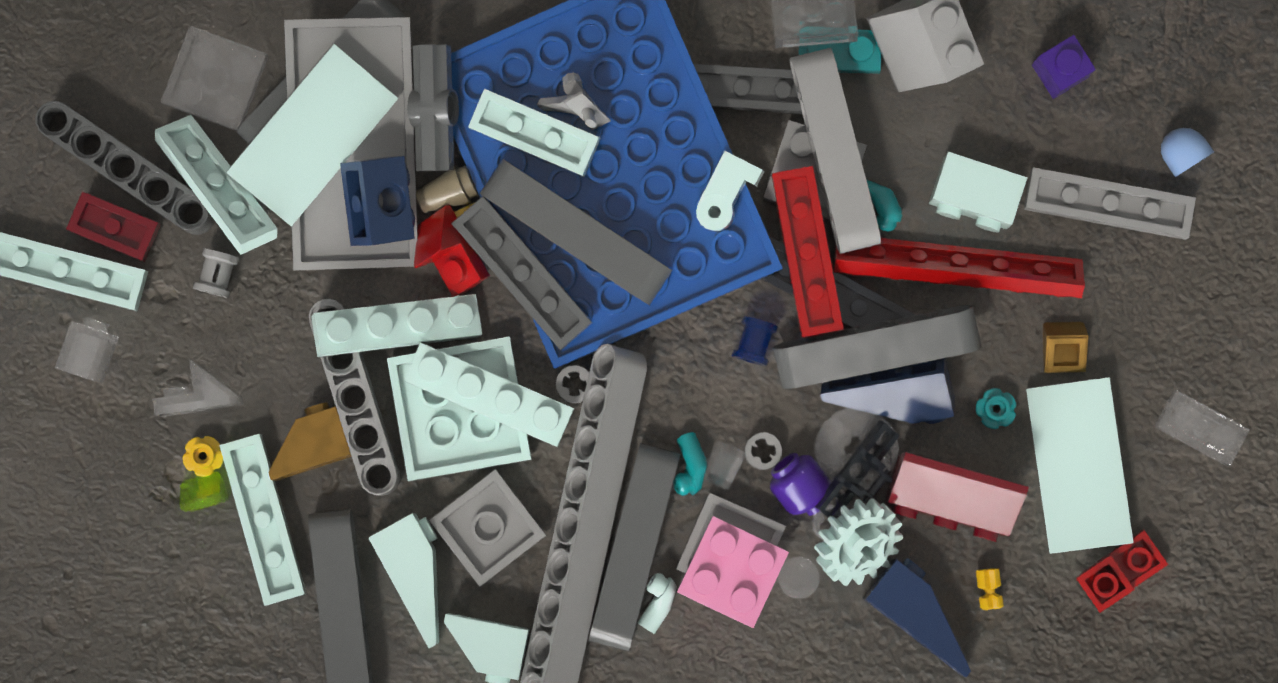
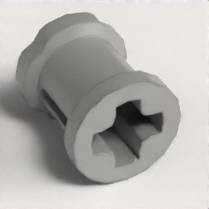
[193,248,240,298]

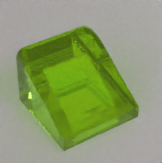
[180,472,228,512]

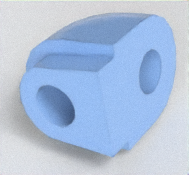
[1161,128,1214,177]

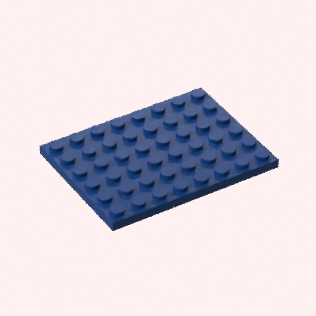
[451,0,783,369]

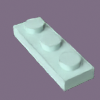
[468,89,601,177]

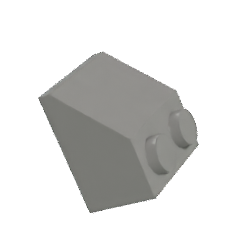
[867,0,984,92]

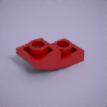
[1076,529,1169,613]

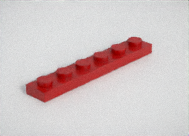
[834,238,1085,298]

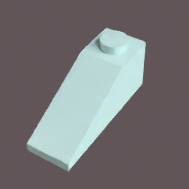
[369,513,440,648]

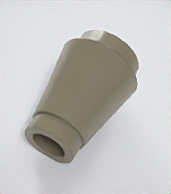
[416,165,479,213]

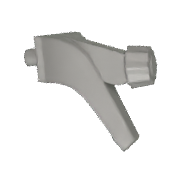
[537,72,611,129]

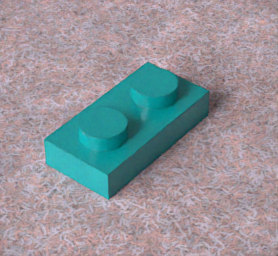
[798,28,881,74]

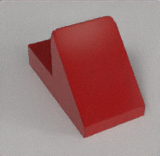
[414,204,490,297]

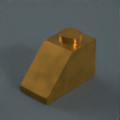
[268,402,352,481]

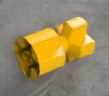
[976,568,1004,610]

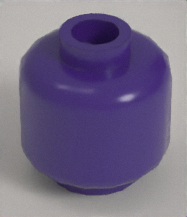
[770,453,831,516]

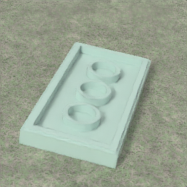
[226,44,399,226]
[1026,377,1134,554]

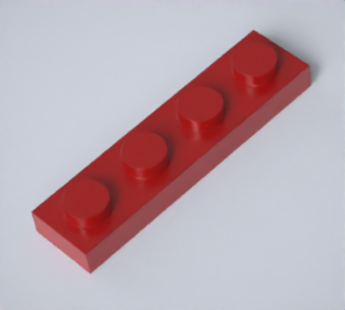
[771,166,844,338]

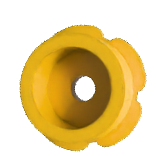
[182,436,224,477]

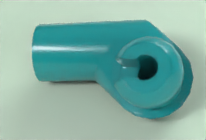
[673,432,708,496]

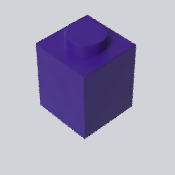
[1032,35,1096,99]

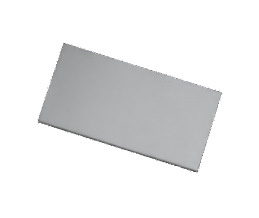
[284,17,417,271]

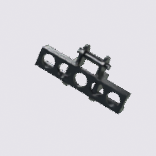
[815,420,900,518]

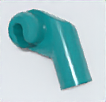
[866,179,902,232]

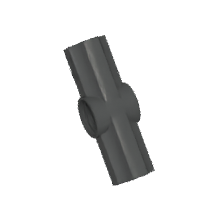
[407,44,459,171]

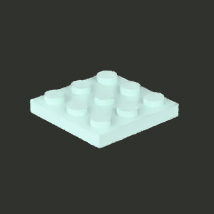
[387,336,532,481]

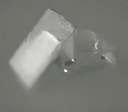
[152,360,244,417]

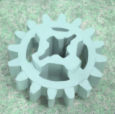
[814,498,903,586]

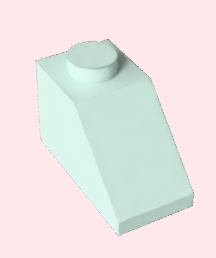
[444,613,530,683]

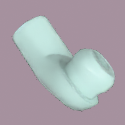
[637,573,677,634]

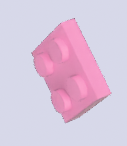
[677,516,789,628]

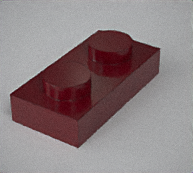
[66,192,161,262]

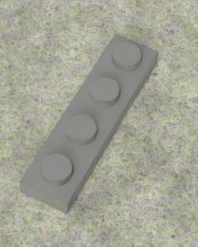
[1024,167,1196,240]

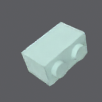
[929,152,1027,233]

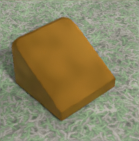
[1043,322,1088,373]

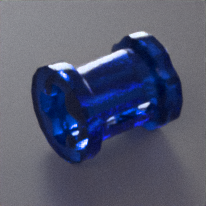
[731,316,778,366]

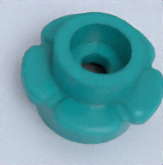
[975,388,1016,429]

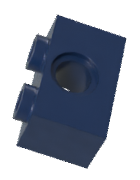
[340,156,415,246]

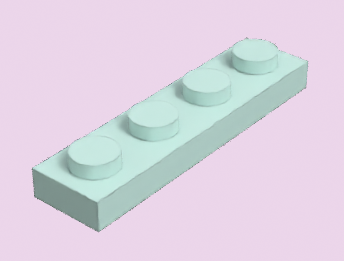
[155,115,277,255]
[0,232,148,311]
[311,294,482,357]
[404,342,574,447]
[219,434,307,606]

